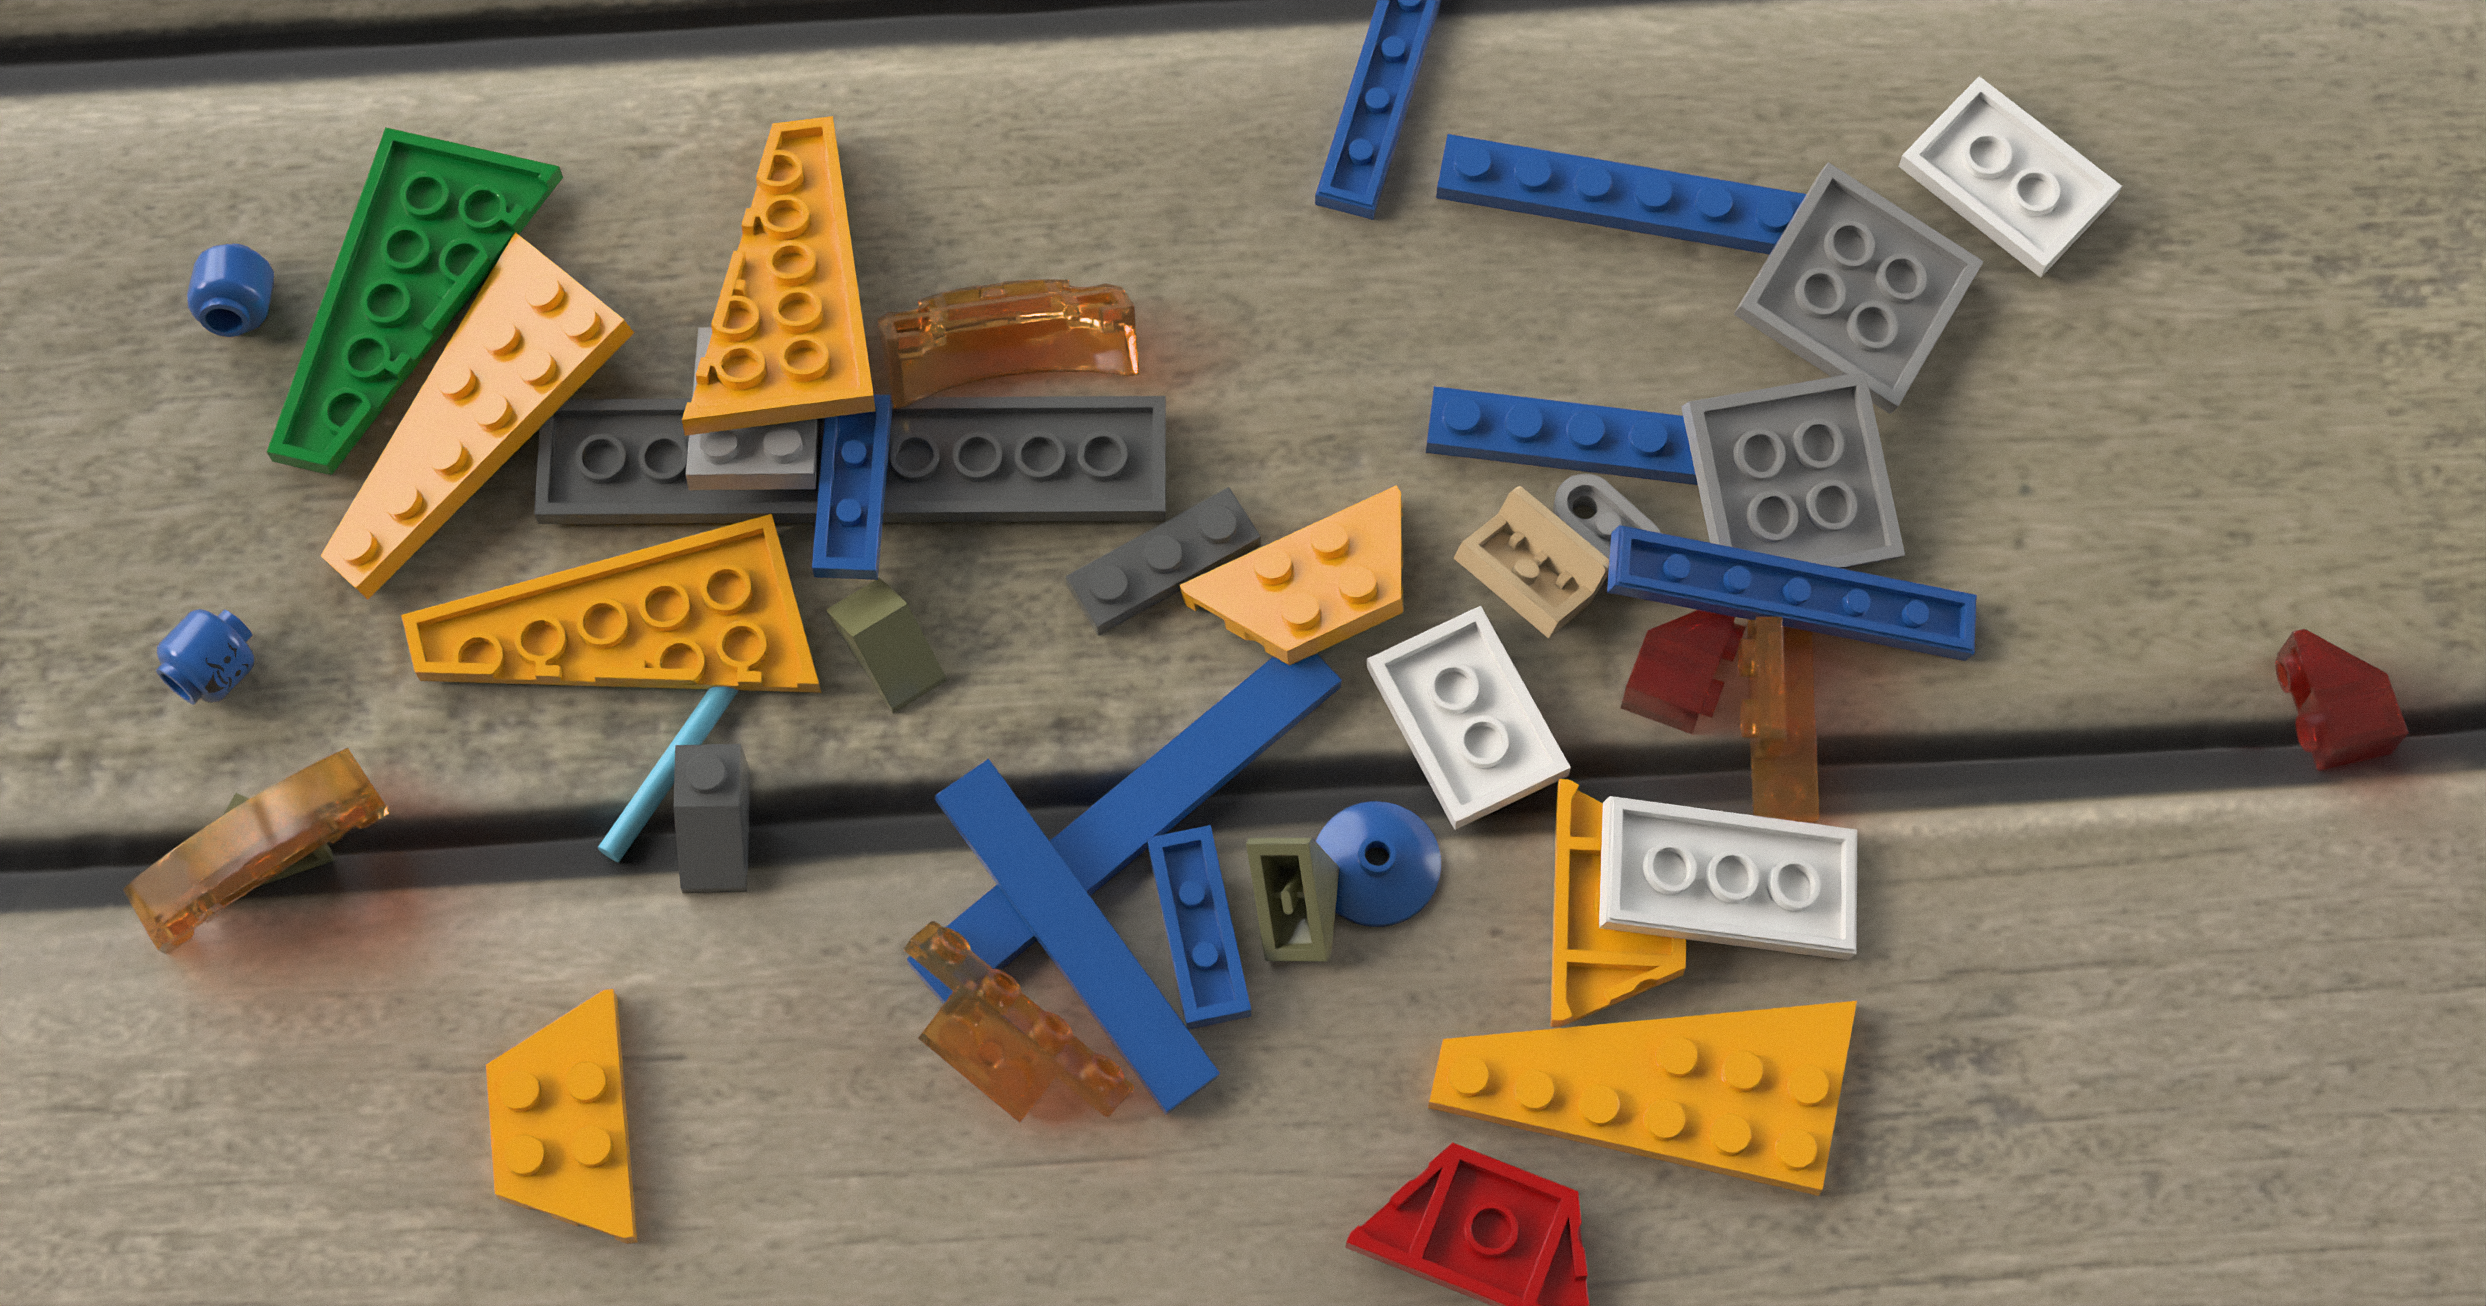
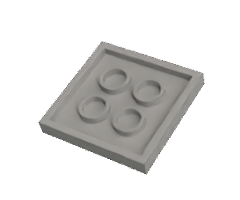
[1734,162,1984,414]
[1681,372,1905,569]

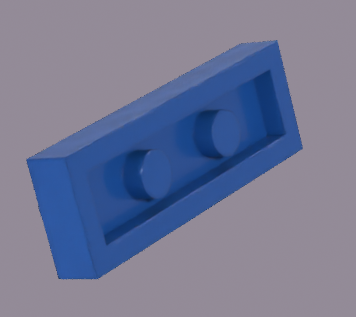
[812,394,892,580]
[1147,825,1251,1030]

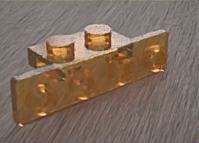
[1738,616,1819,824]
[904,921,1135,1123]

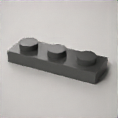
[1066,487,1261,636]

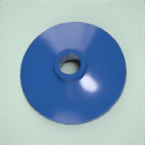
[1316,801,1441,927]

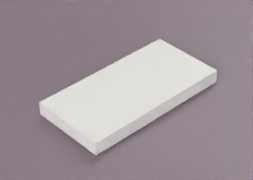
[1599,796,1857,960]

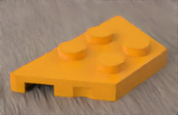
[1180,485,1403,666]
[1550,779,1686,1028]
[486,989,637,1244]

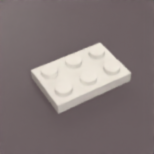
[1898,76,2122,278]
[1367,606,1571,830]

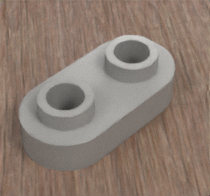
[1553,473,1661,559]

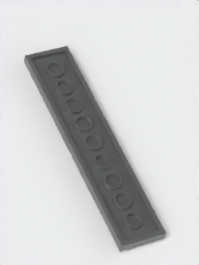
[534,396,1166,524]

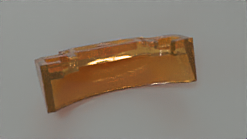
[878,279,1139,408]
[123,748,390,955]

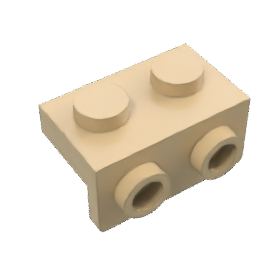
[1454,486,1609,638]

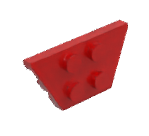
[1345,1142,1590,1306]

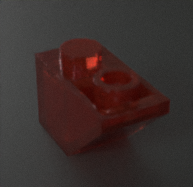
[1620,610,1746,735]
[2275,629,2409,771]

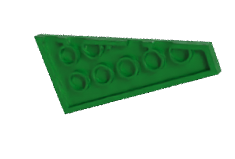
[267,127,563,475]

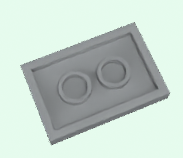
[686,327,820,490]

